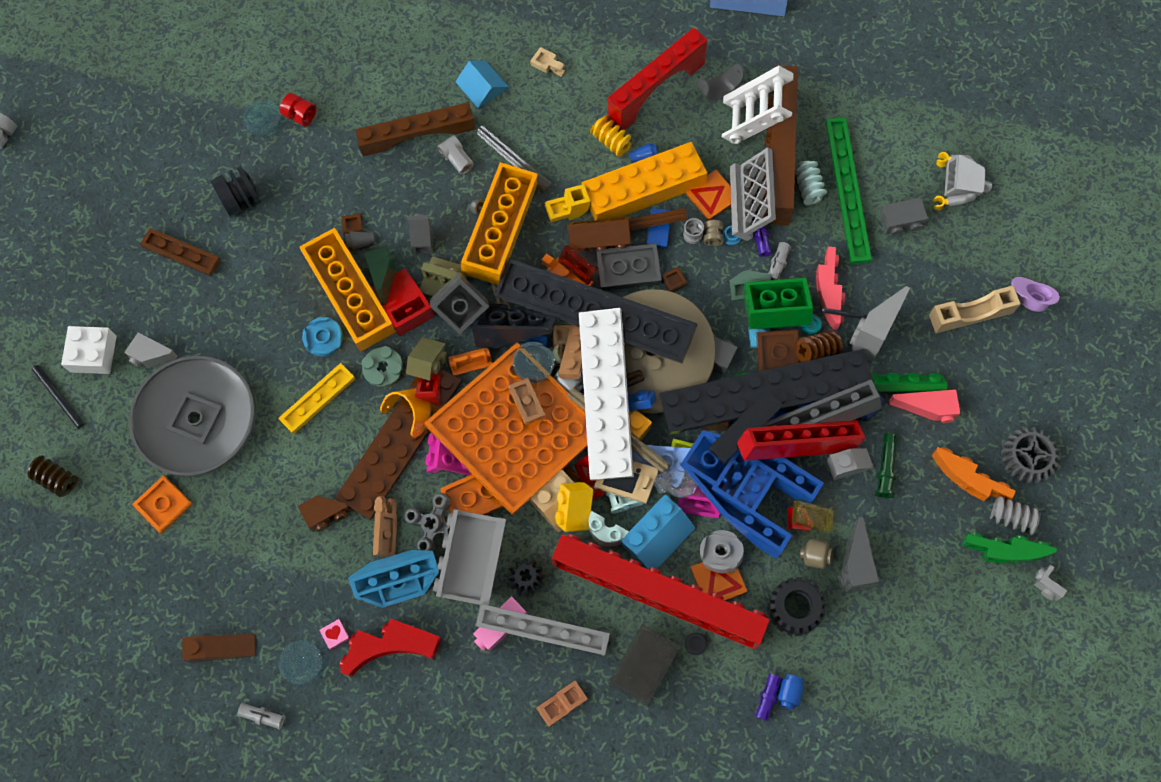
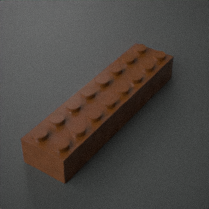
[762,65,798,226]

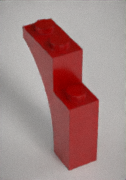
[340,618,442,677]

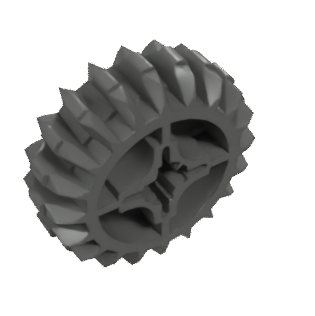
[1001,427,1062,484]

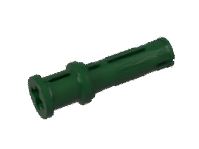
[875,433,897,498]

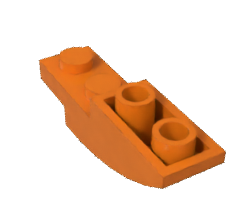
[932,447,1015,502]

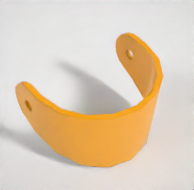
[380,388,431,438]

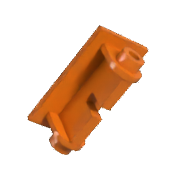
[448,348,492,376]

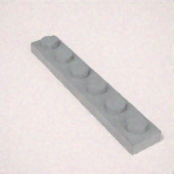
[475,604,610,655]

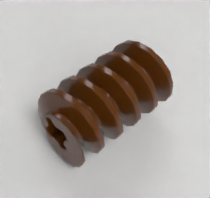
[795,331,843,362]

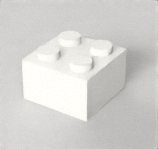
[61,326,116,374]

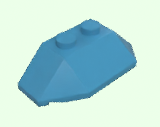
[348,550,439,608]

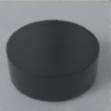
[684,633,707,655]

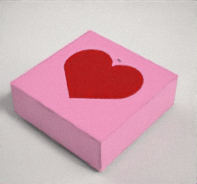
[320,619,350,650]

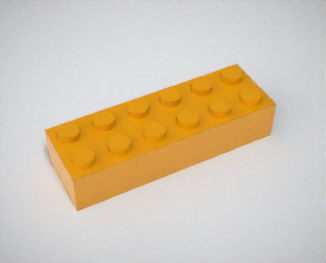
[582,142,707,220]
[461,162,538,285]
[299,228,396,352]

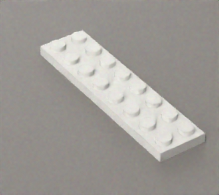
[579,308,634,481]

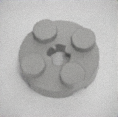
[700,530,744,573]

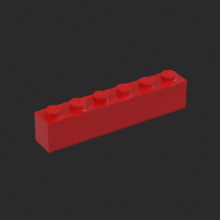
[737,420,865,461]

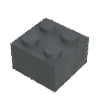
[430,272,489,334]

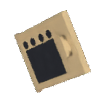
[594,461,659,504]

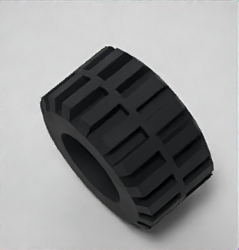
[768,577,826,636]

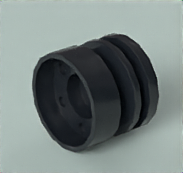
[210,165,261,218]

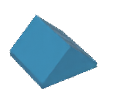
[456,61,509,109]

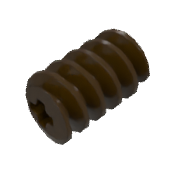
[27,455,78,497]

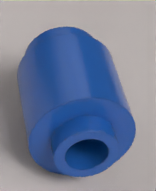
[777,674,804,710]

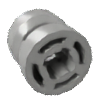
[683,218,704,244]

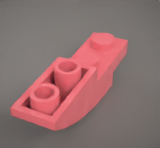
[816,247,845,330]

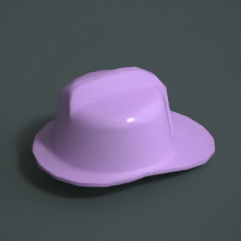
[1011,277,1060,312]

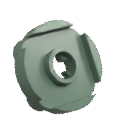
[362,346,403,388]

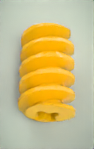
[589,115,631,157]

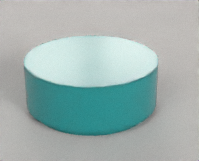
[801,314,822,335]

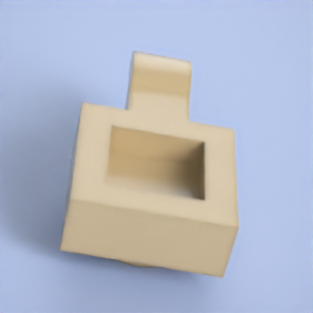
[530,47,565,77]

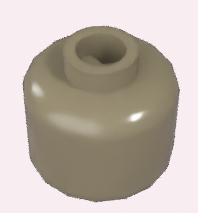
[800,539,834,569]

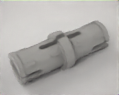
[768,242,791,280]
[237,702,285,730]

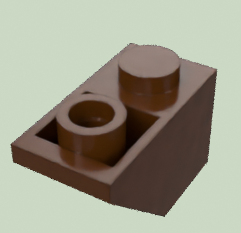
[298,496,351,532]

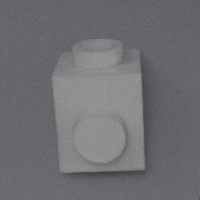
[1034,565,1067,601]

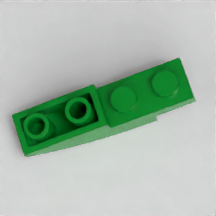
[962,533,1057,564]

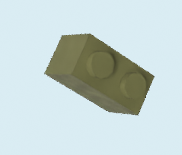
[406,337,447,381]

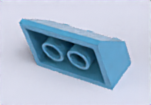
[621,494,696,569]

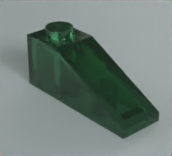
[364,245,398,306]

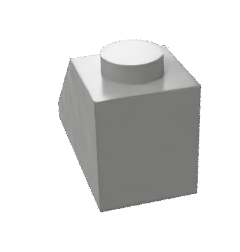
[124,333,178,368]
[827,448,874,481]

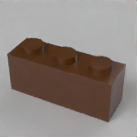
[568,217,631,252]

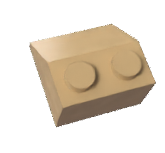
[530,469,574,533]

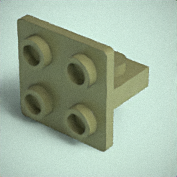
[419,257,467,297]

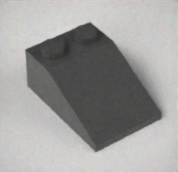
[838,517,879,594]

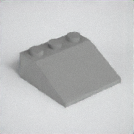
[849,286,910,362]

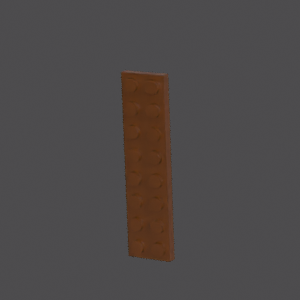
[335,368,462,520]

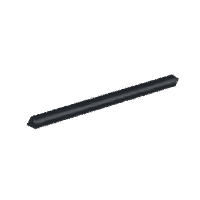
[822,308,868,319]

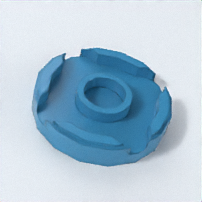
[302,317,343,356]

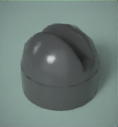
[469,199,485,216]

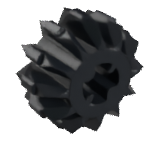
[508,558,545,596]

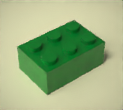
[744,278,813,330]

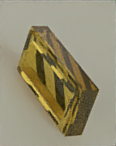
[792,500,834,532]

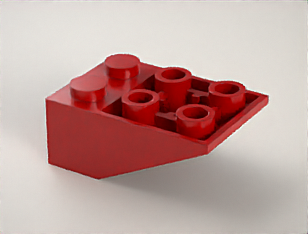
[371,268,435,337]

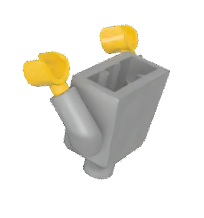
[933,152,992,210]

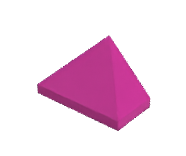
[678,486,720,518]

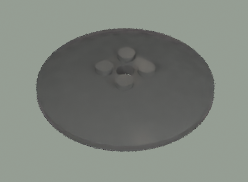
[129,356,255,477]

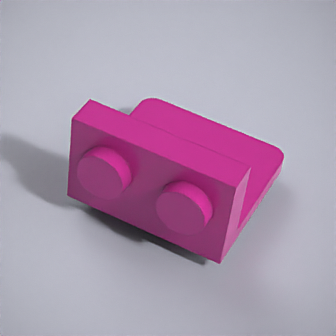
[425,432,472,475]

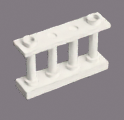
[722,66,793,144]

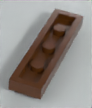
[140,228,221,277]

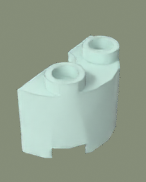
[589,511,629,547]

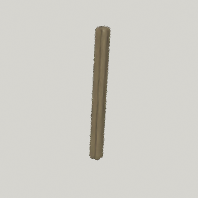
[567,388,670,473]

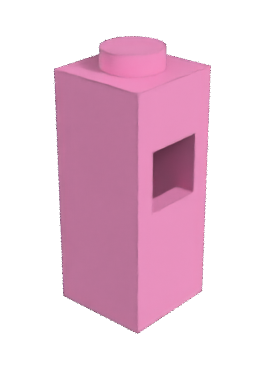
[473,596,527,652]

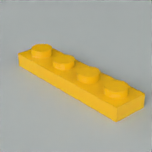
[278,363,356,435]

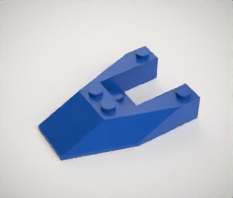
[680,430,824,559]

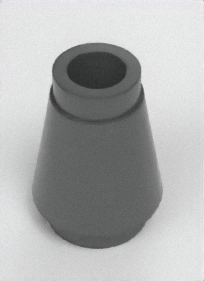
[345,231,375,251]

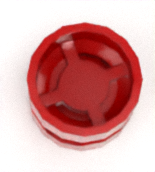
[280,92,317,127]

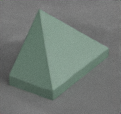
[729,270,771,300]

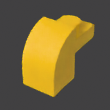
[545,184,590,222]

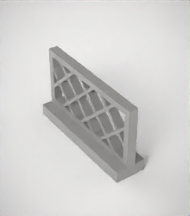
[730,147,776,241]

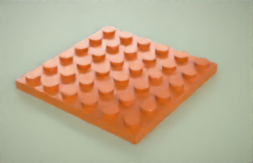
[424,343,588,515]

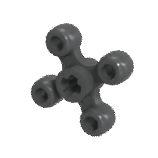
[404,493,452,553]

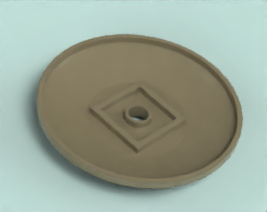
[623,289,715,414]

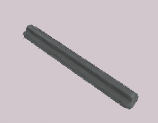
[477,125,551,191]

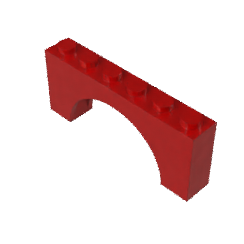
[608,28,707,132]

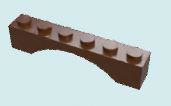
[355,102,476,156]

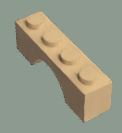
[929,286,1020,333]

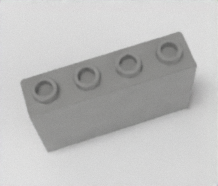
[433,509,506,605]

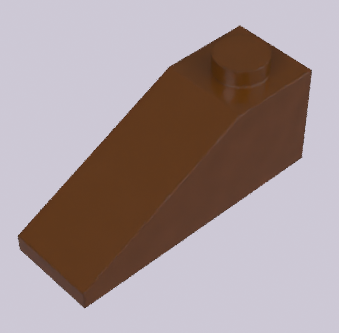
[182,634,255,663]

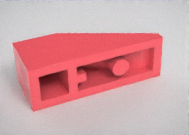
[889,390,960,423]

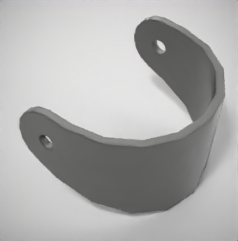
[696,63,745,102]

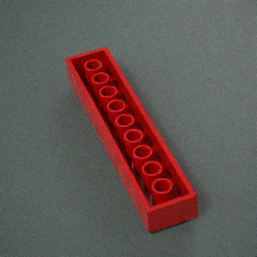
[552,534,770,650]

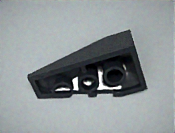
[471,304,557,348]

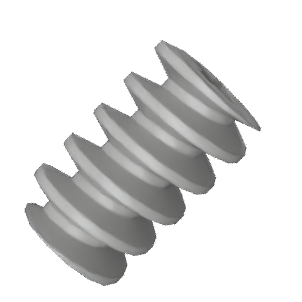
[990,496,1041,535]

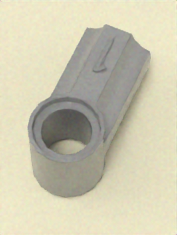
[437,135,474,175]

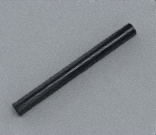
[32,365,85,429]

